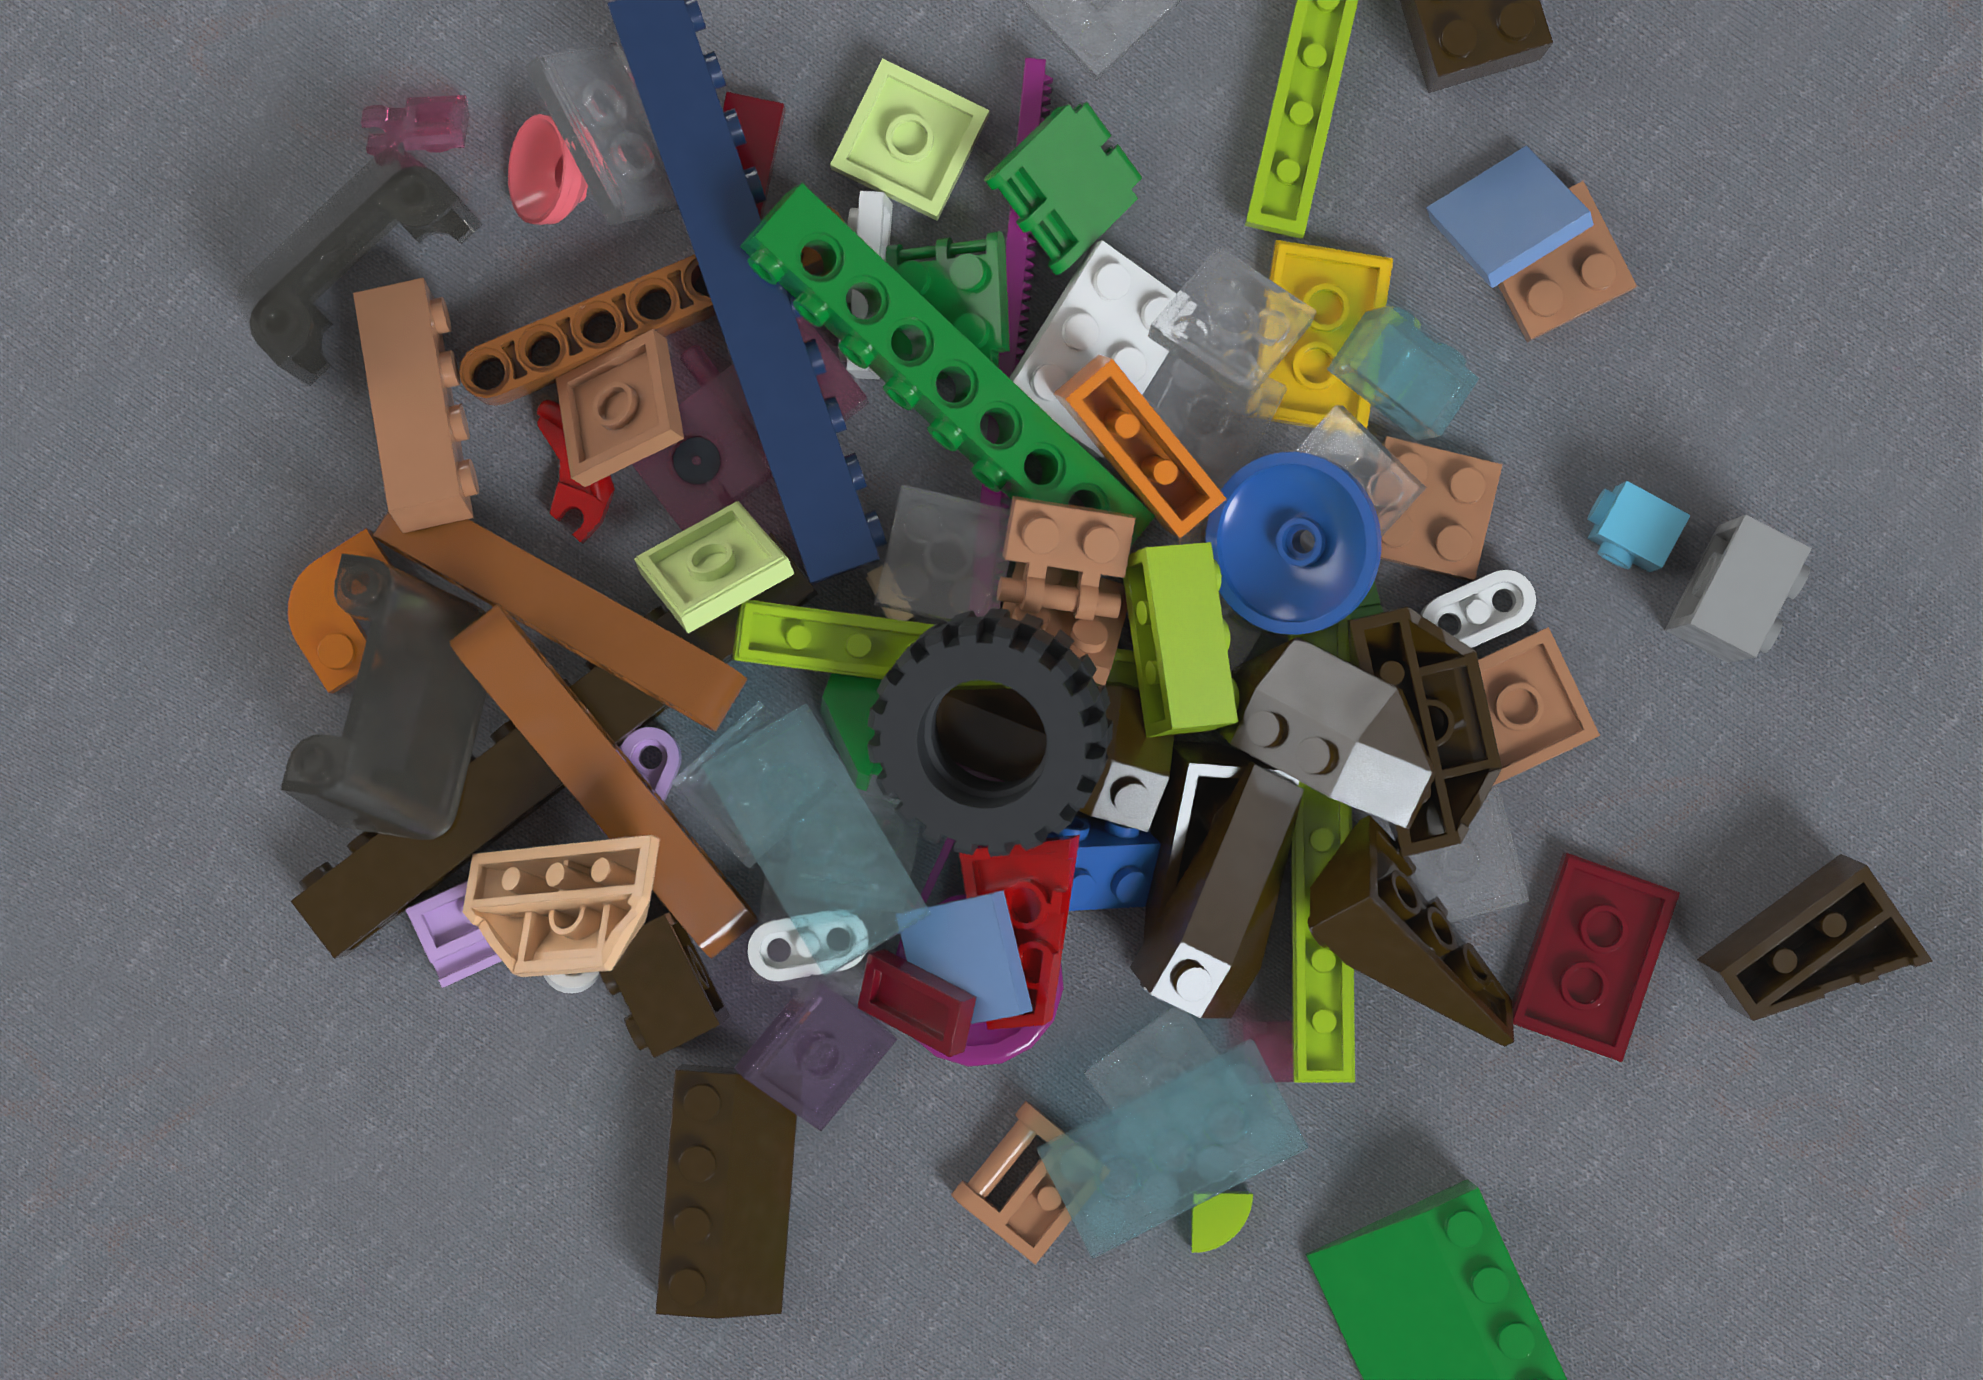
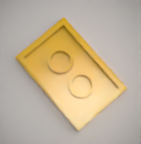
[1247,240,1393,436]

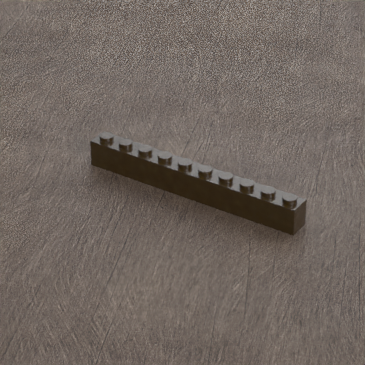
[291,533,818,959]

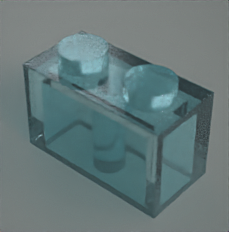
[1327,305,1480,440]

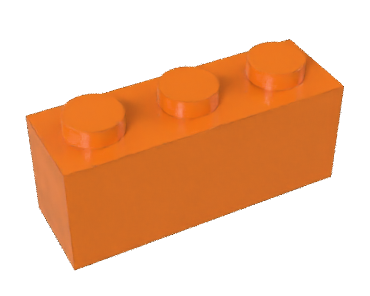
[1053,355,1227,539]

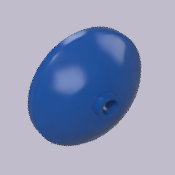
[1205,451,1382,635]

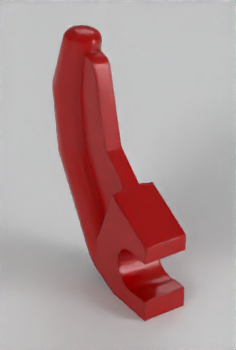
[537,399,615,544]

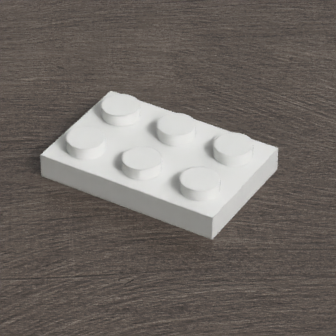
[1009,240,1196,457]

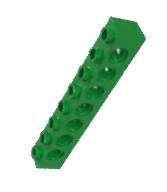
[740,183,1155,547]

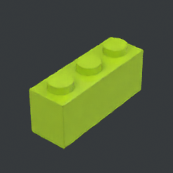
[1123,542,1239,738]

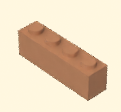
[353,278,479,533]

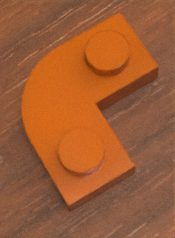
[288,528,402,694]

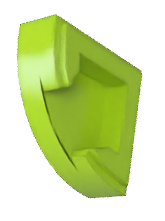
[1191,1190,1253,1253]

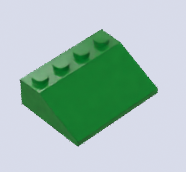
[1305,1179,1567,1380]

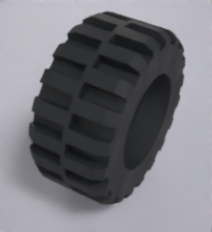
[867,608,1113,857]

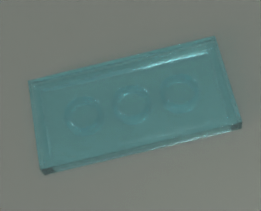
[701,703,931,977]

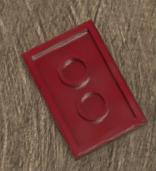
[1512,853,1680,1062]

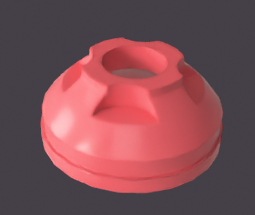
[508,114,594,225]

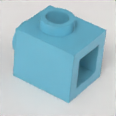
[1587,481,1691,572]

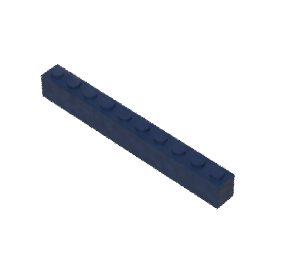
[607,0,887,584]

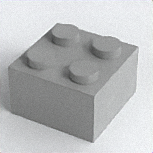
[1665,515,1812,663]

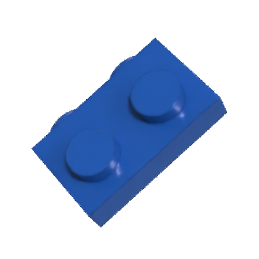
[1047,815,1161,911]

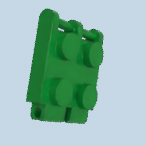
[984,101,1142,275]
[886,231,1010,380]

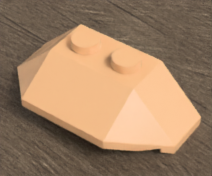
[462,835,660,977]

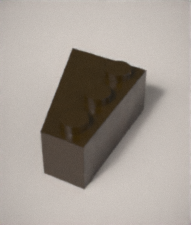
[1697,854,1933,1021]

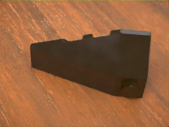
[936,682,1174,832]
[1140,740,1299,990]
[1130,761,1304,1019]
[1308,815,1514,1047]

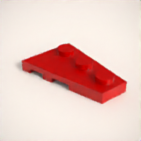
[959,835,1080,1030]

